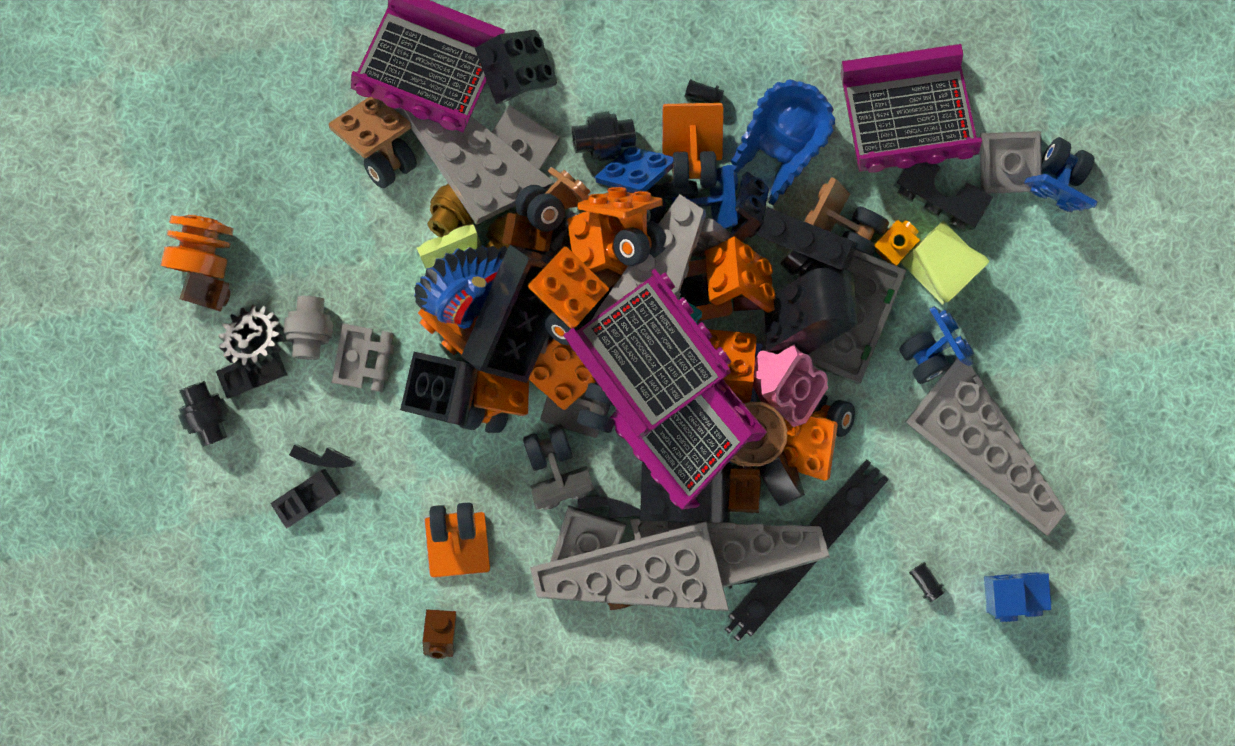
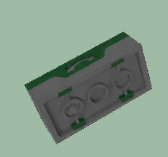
[808,250,906,384]

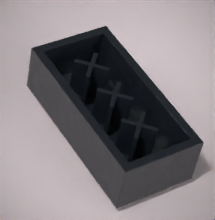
[461,245,553,383]

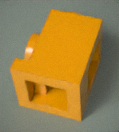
[874,220,920,266]

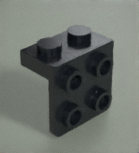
[475,30,557,104]

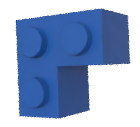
[984,572,1052,622]

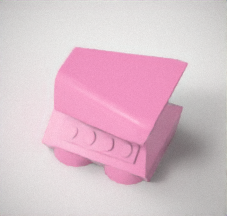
[753,345,828,427]

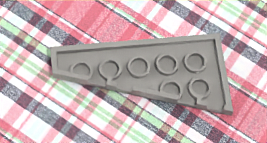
[398,108,554,225]
[592,194,707,320]
[905,357,1066,536]
[630,519,830,607]
[530,522,729,611]

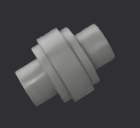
[284,296,333,360]

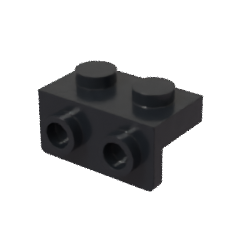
[730,172,769,242]

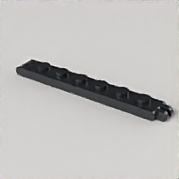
[724,459,889,641]

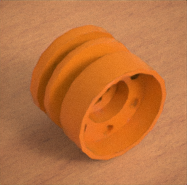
[161,214,234,279]

